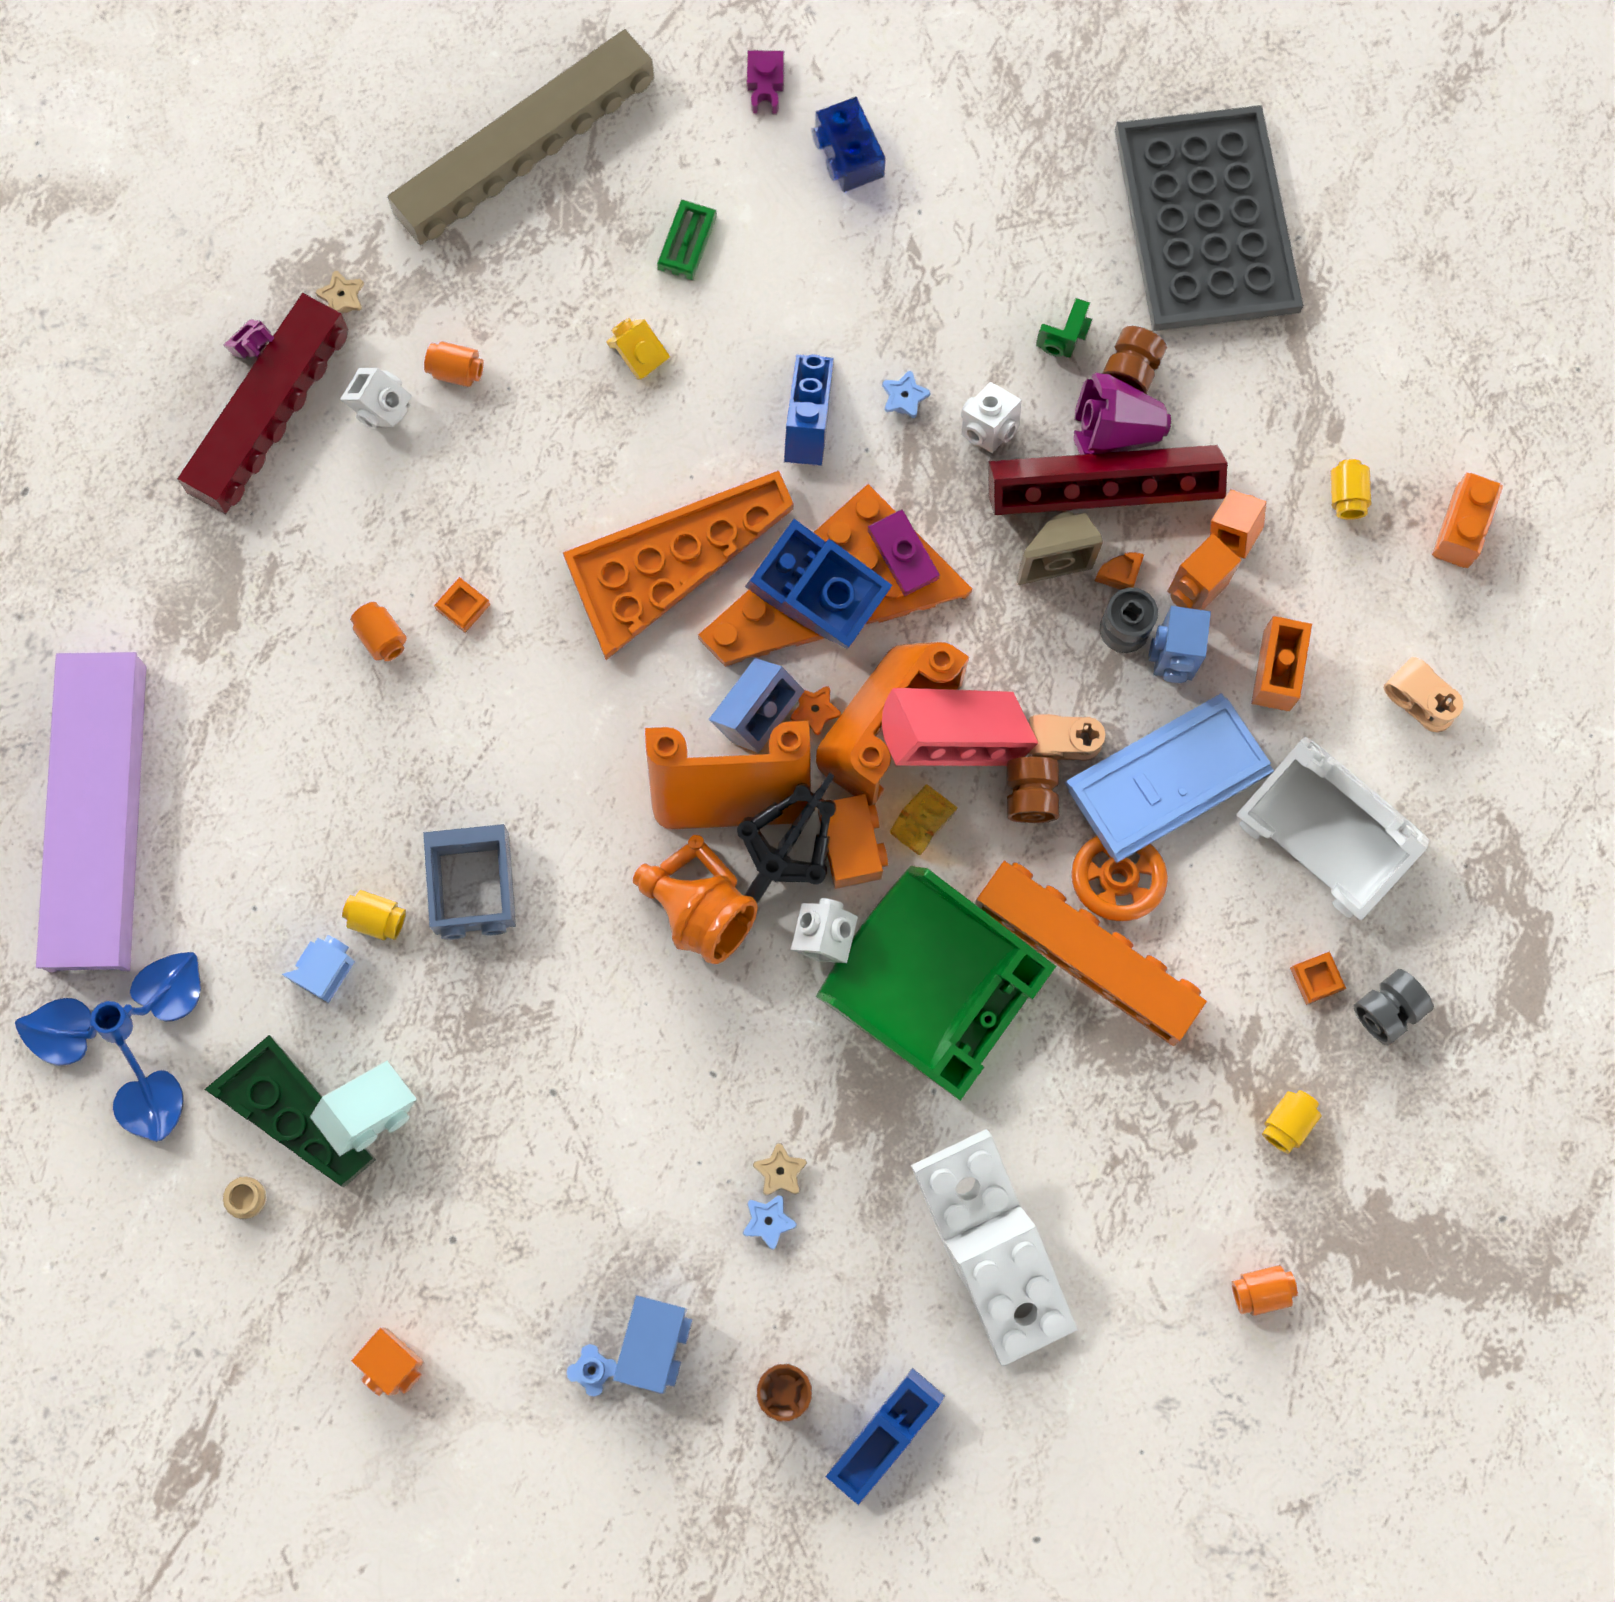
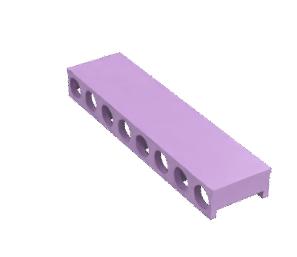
[36,652,147,972]

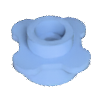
[567,1344,617,1397]

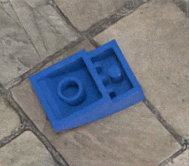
[745,519,892,649]

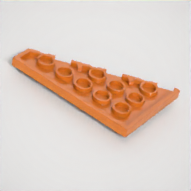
[698,484,972,667]

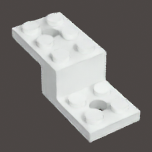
[911,1129,1077,1367]

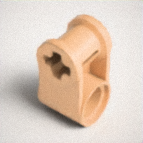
[1384,657,1463,732]
[1028,714,1106,761]

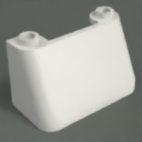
[1236,737,1429,921]

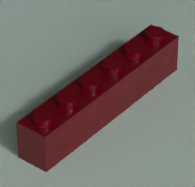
[177,292,348,514]
[988,445,1228,515]

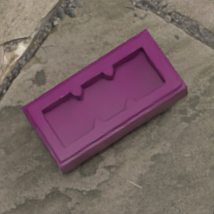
[868,509,940,596]

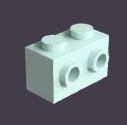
[310,1061,416,1156]

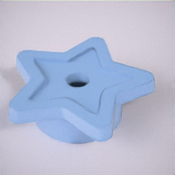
[882,371,931,418]
[743,1195,797,1250]

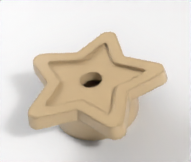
[316,271,364,313]
[753,1143,807,1196]

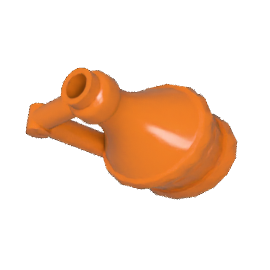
[633,835,758,964]

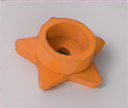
[790,686,841,735]

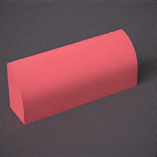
[882,688,1038,766]

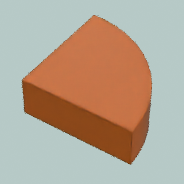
[1094,552,1144,590]

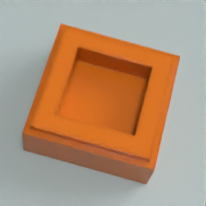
[434,577,491,633]
[1290,951,1346,1005]

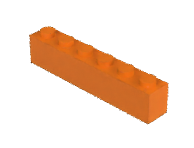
[975,860,1207,1046]

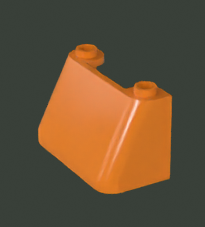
[816,642,969,806]
[645,721,811,829]

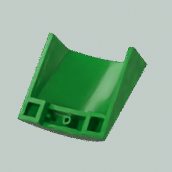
[816,866,1056,1101]

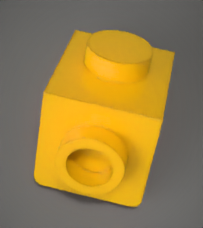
[606,318,670,380]

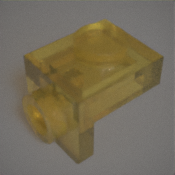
[890,784,958,855]

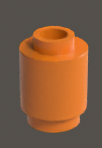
[424,341,484,387]
[350,602,407,661]
[1232,1265,1298,1316]

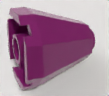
[1074,373,1171,455]

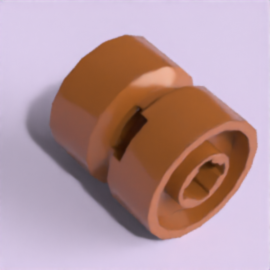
[1102,326,1167,394]
[1007,756,1059,823]
[757,1364,812,1421]

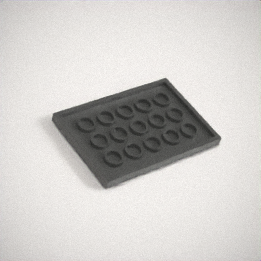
[1115,105,1303,331]

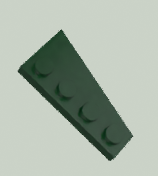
[204,1035,376,1187]

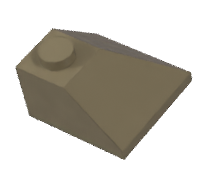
[1016,512,1103,585]

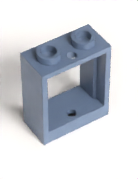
[423,824,516,940]

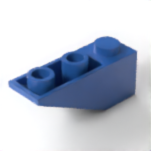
[784,354,834,466]

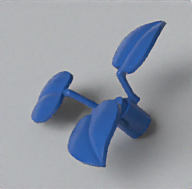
[15,952,201,1142]

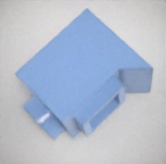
[282,935,355,1003]

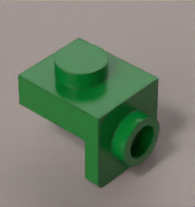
[1036,298,1093,358]

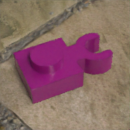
[747,50,784,114]
[223,319,274,359]

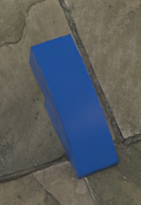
[825,1368,945,1505]

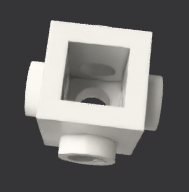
[340,368,412,429]
[961,382,1022,453]
[791,898,858,963]

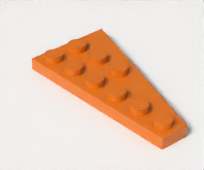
[563,470,794,660]

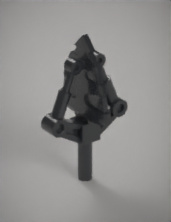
[737,773,836,904]

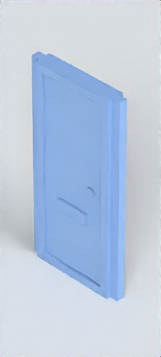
[1065,693,1274,863]

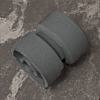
[1100,587,1158,653]
[1354,969,1434,1046]

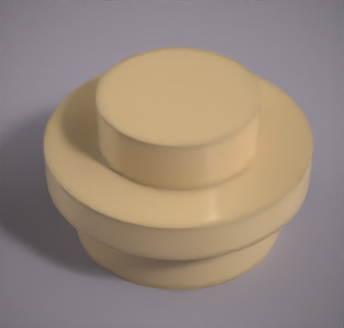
[223,1177,266,1219]

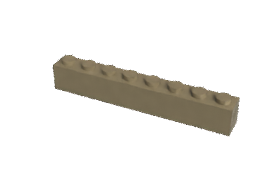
[387,29,654,246]

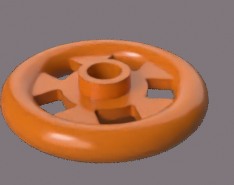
[1071,836,1168,921]

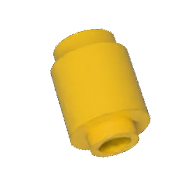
[1330,459,1371,519]
[342,890,406,941]
[1262,1090,1322,1154]

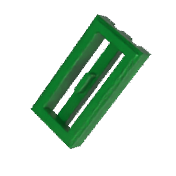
[657,199,717,280]

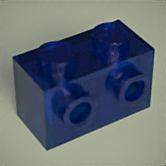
[811,96,886,192]

